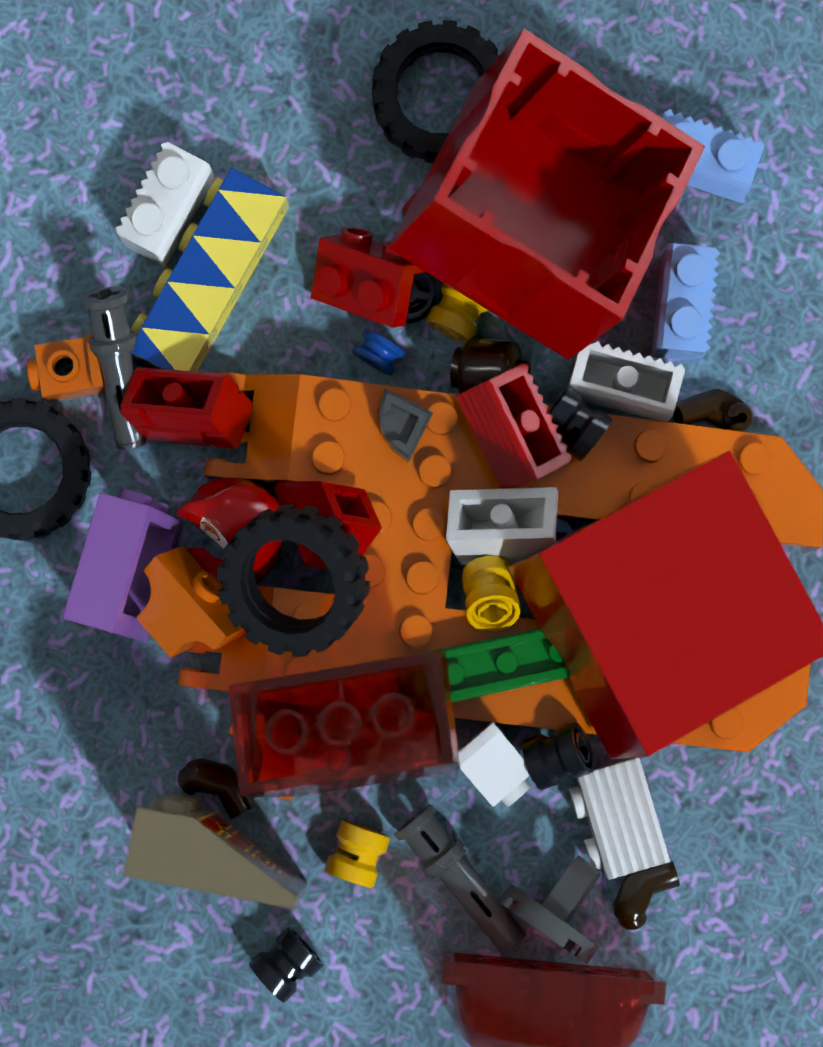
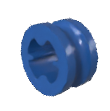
[352,329,405,376]

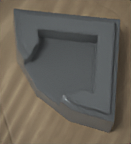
[378,389,433,463]

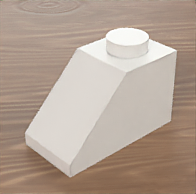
[446,487,558,565]
[450,723,532,807]

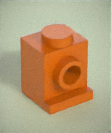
[27,334,106,402]

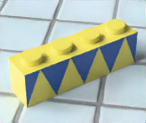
[130,167,289,372]

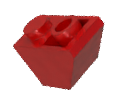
[274,481,382,569]

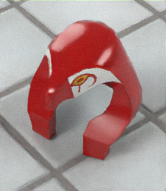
[176,477,285,584]

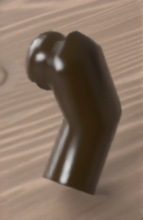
[673,389,753,431]
[178,758,254,820]
[613,861,680,930]

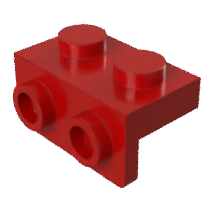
[310,227,426,328]

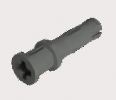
[80,286,146,450]
[394,804,526,954]

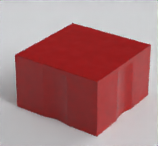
[388,29,705,360]
[508,450,823,759]

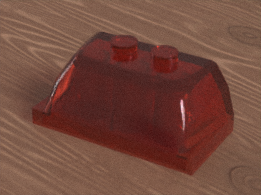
[228,650,461,797]
[441,951,666,1047]

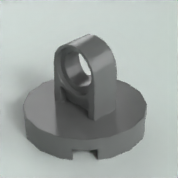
[498,856,601,965]

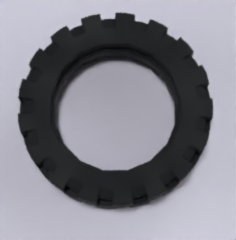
[372,20,499,164]
[0,398,91,541]
[217,504,370,657]

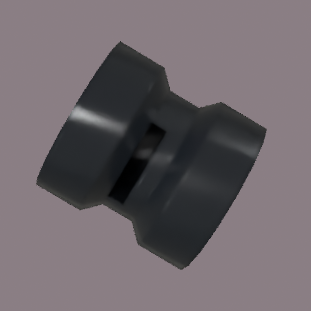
[548,387,612,462]
[523,722,595,790]
[249,926,324,1003]

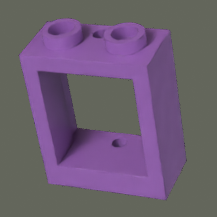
[62,488,182,643]

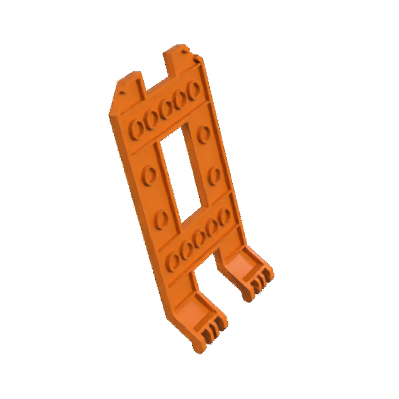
[177,372,823,753]

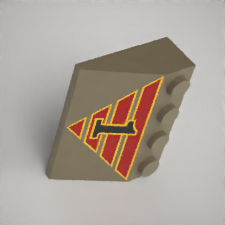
[123,792,307,909]

